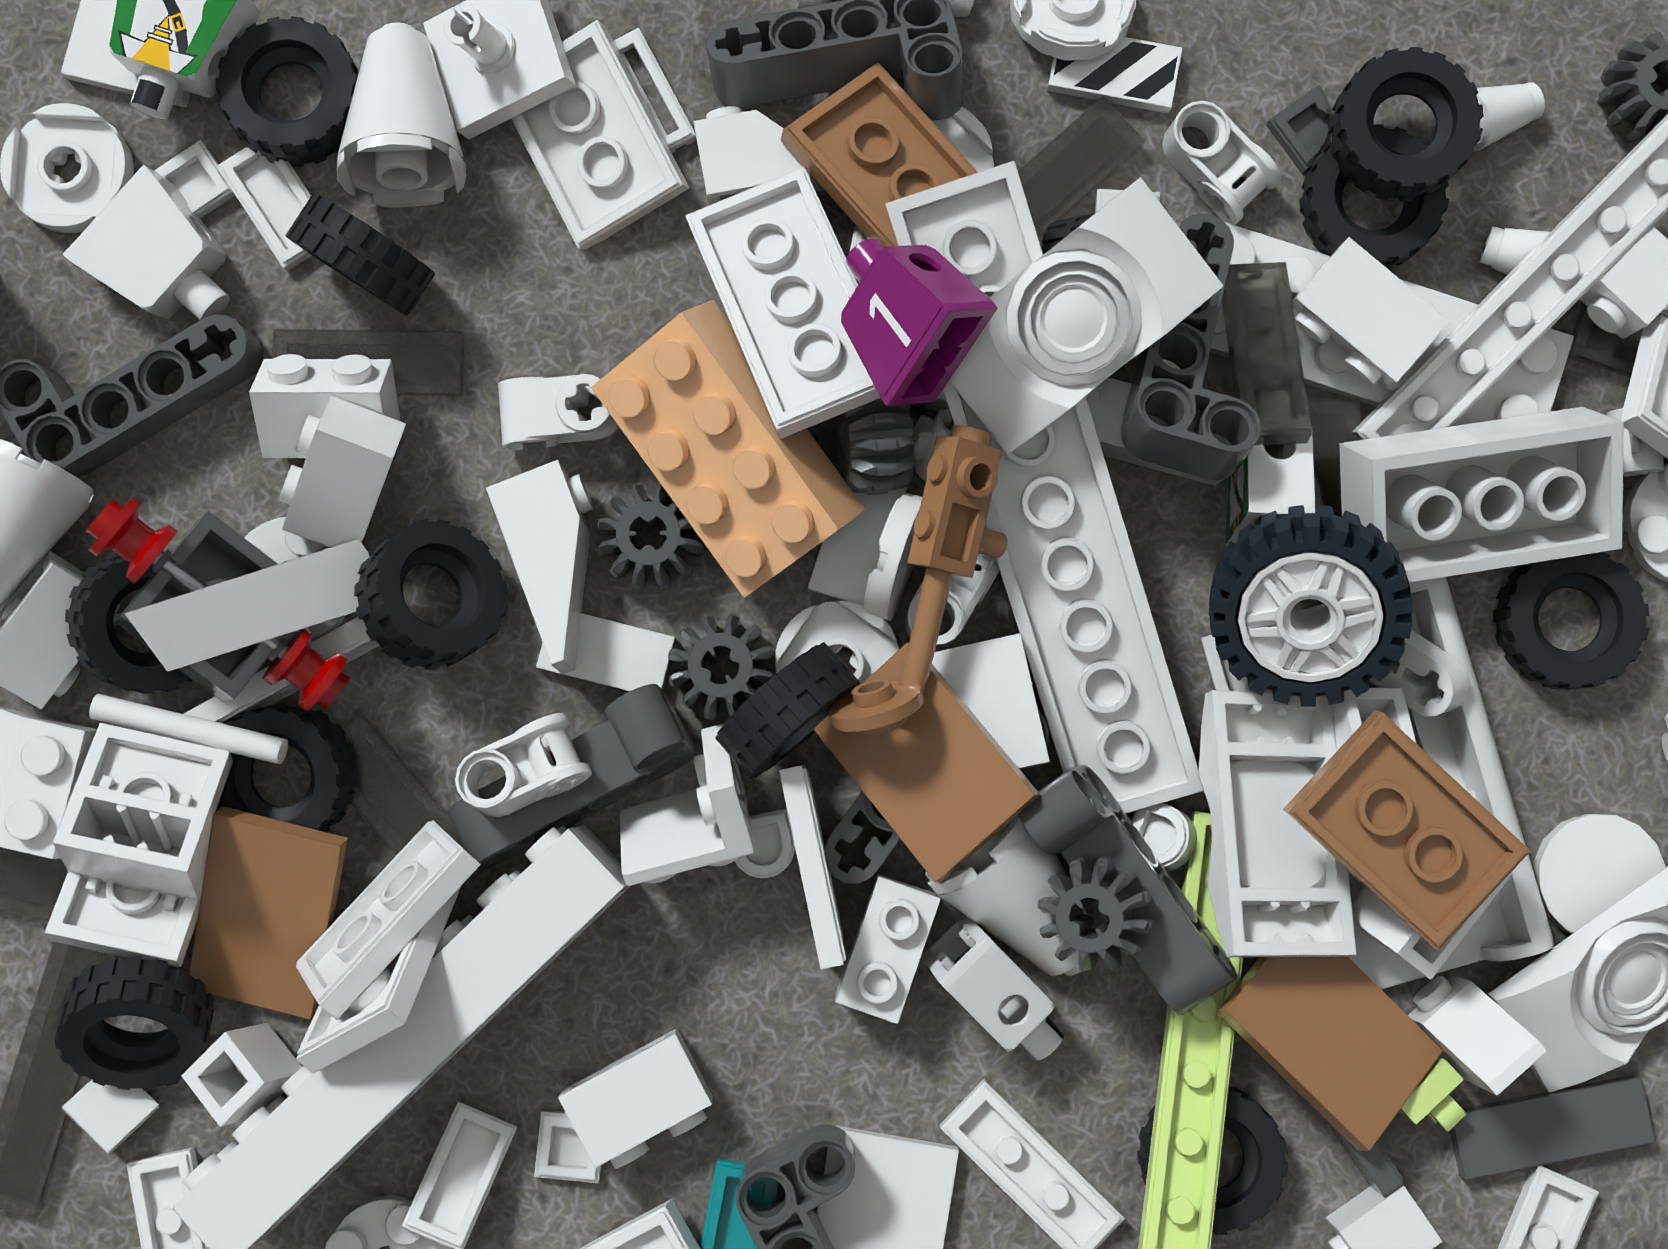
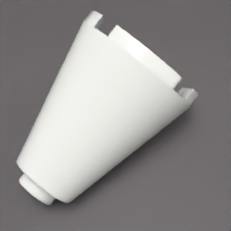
[336,22,466,208]
[0,439,94,606]
[925,815,1095,976]

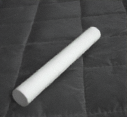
[89,694,288,764]

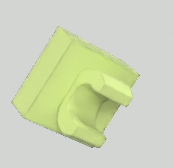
[1398,1056,1467,1132]

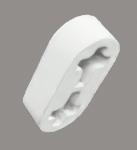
[1369,630,1470,716]

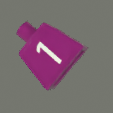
[841,238,998,406]

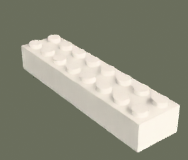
[172,825,630,1249]

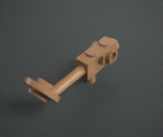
[829,425,1007,736]

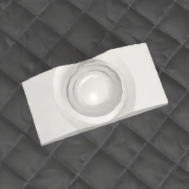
[949,177,1223,455]
[1198,690,1356,957]
[1488,867,1668,1093]

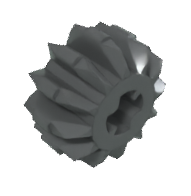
[1597,32,1668,142]
[835,398,916,495]
[597,483,705,590]
[668,613,775,720]
[1037,857,1154,973]

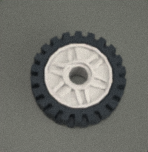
[1209,505,1413,707]

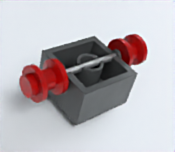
[86,497,350,711]

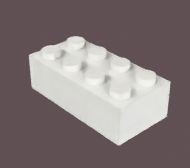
[1339,407,1624,583]

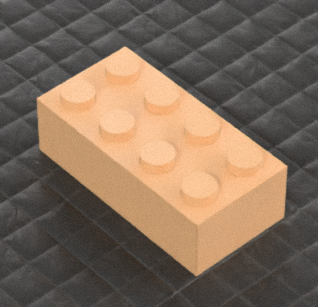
[591,300,866,598]

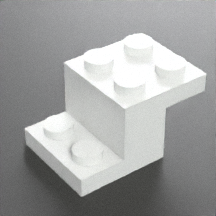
[45,723,233,968]

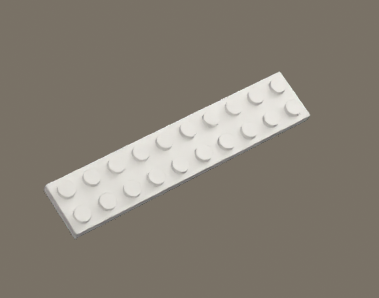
[885,161,1204,813]

